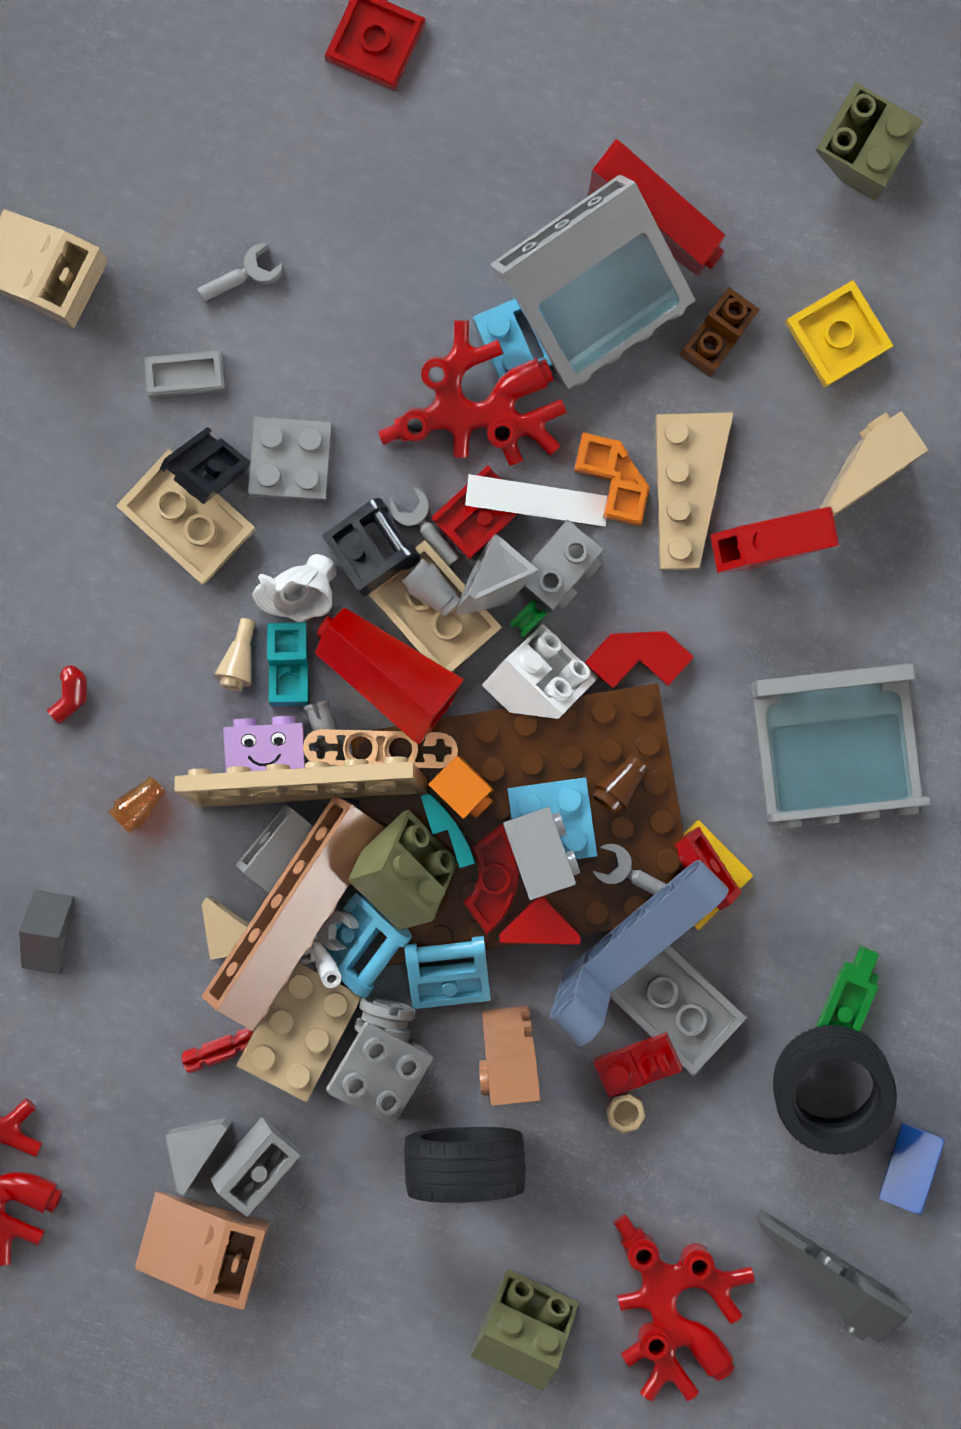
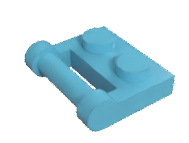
[473,299,566,379]
[326,892,412,998]
[405,936,491,1009]

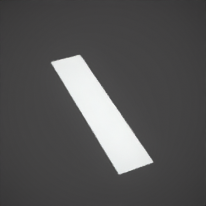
[465,474,607,527]

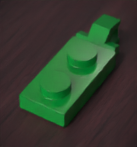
[815,945,879,1032]

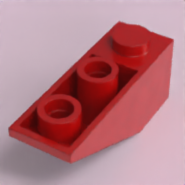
[710,506,839,573]

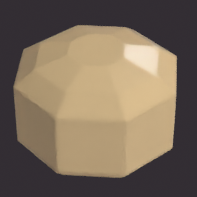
[605,1092,645,1133]

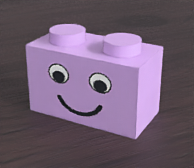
[223,716,308,773]

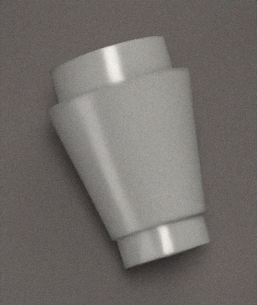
[401,559,460,616]

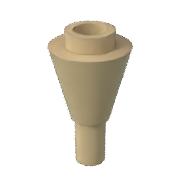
[214,618,256,692]

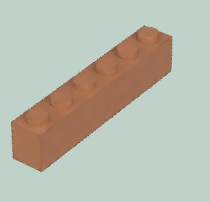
[201,795,385,1031]

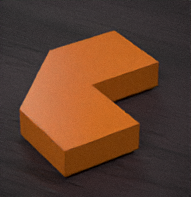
[573,432,650,527]

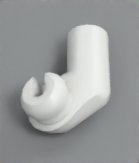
[300,940,342,988]

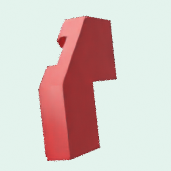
[584,631,694,689]

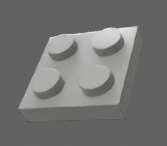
[248,417,332,501]

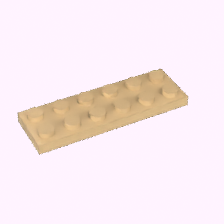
[174,756,427,808]

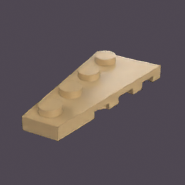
[655,412,734,570]

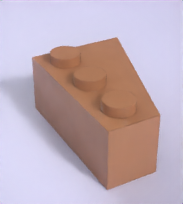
[479,1005,540,1106]

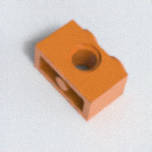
[428,755,494,819]

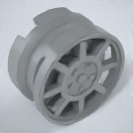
[355,996,416,1042]

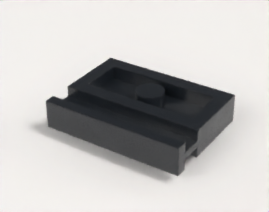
[159,427,250,504]

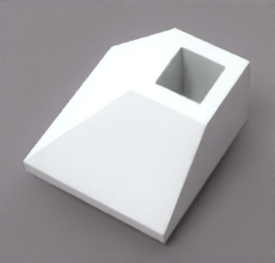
[482,624,598,719]

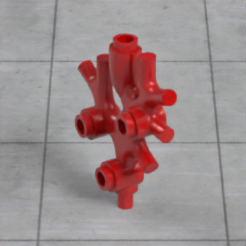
[378,320,567,466]
[0,1098,63,1266]
[613,1214,755,1402]

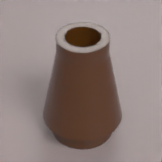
[592,755,648,816]

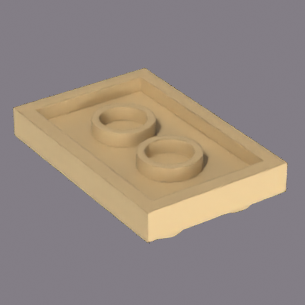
[116,449,256,586]
[368,540,502,672]
[236,962,361,1103]

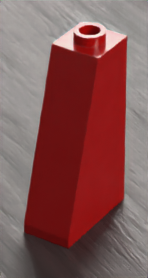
[588,139,726,276]
[315,607,464,745]

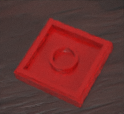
[324,0,426,92]

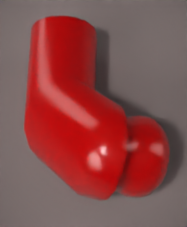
[47,665,87,724]

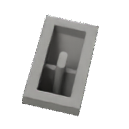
[166,1118,232,1195]

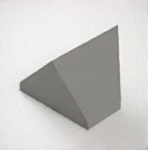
[454,535,538,615]

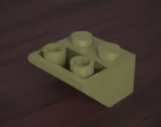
[816,82,923,201]
[348,810,458,930]
[470,1269,579,1390]

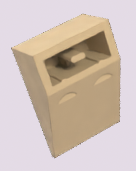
[0,209,108,329]

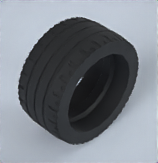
[773,1025,897,1155]
[404,1127,526,1203]

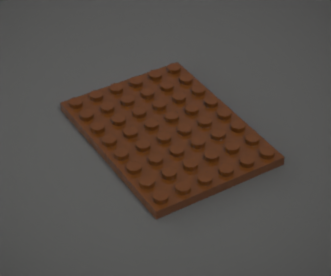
[351,683,686,966]

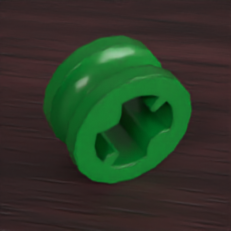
[509,600,548,638]

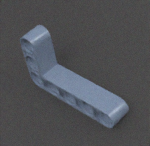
[550,860,729,1047]

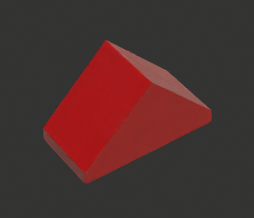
[500,896,580,944]

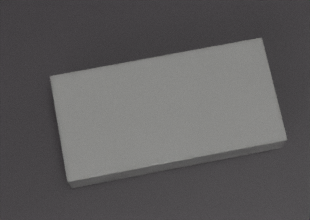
[144,350,226,398]

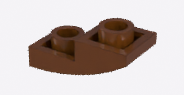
[680,287,760,378]

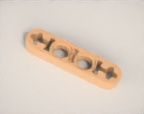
[303,729,458,768]

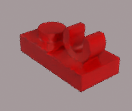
[675,826,742,911]
[593,1032,683,1098]

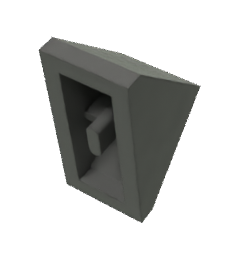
[19,890,75,974]

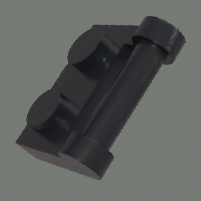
[322,498,421,597]

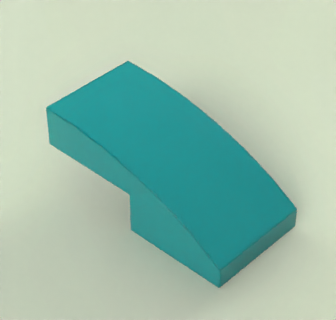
[267,622,309,707]
[421,794,476,868]

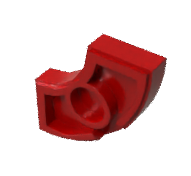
[463,824,519,935]

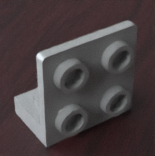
[326,1022,434,1127]

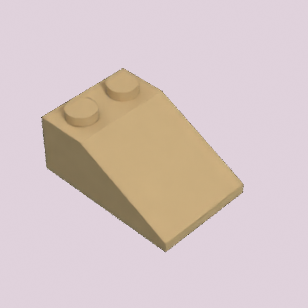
[820,411,928,516]

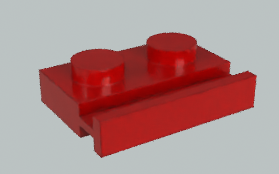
[431,465,519,560]

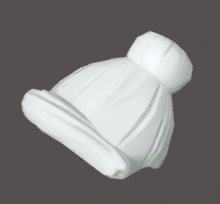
[252,554,336,622]

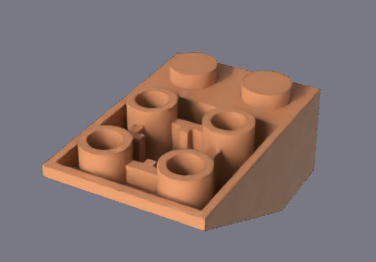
[134,1190,270,1310]

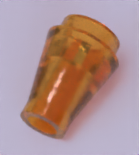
[108,776,167,834]

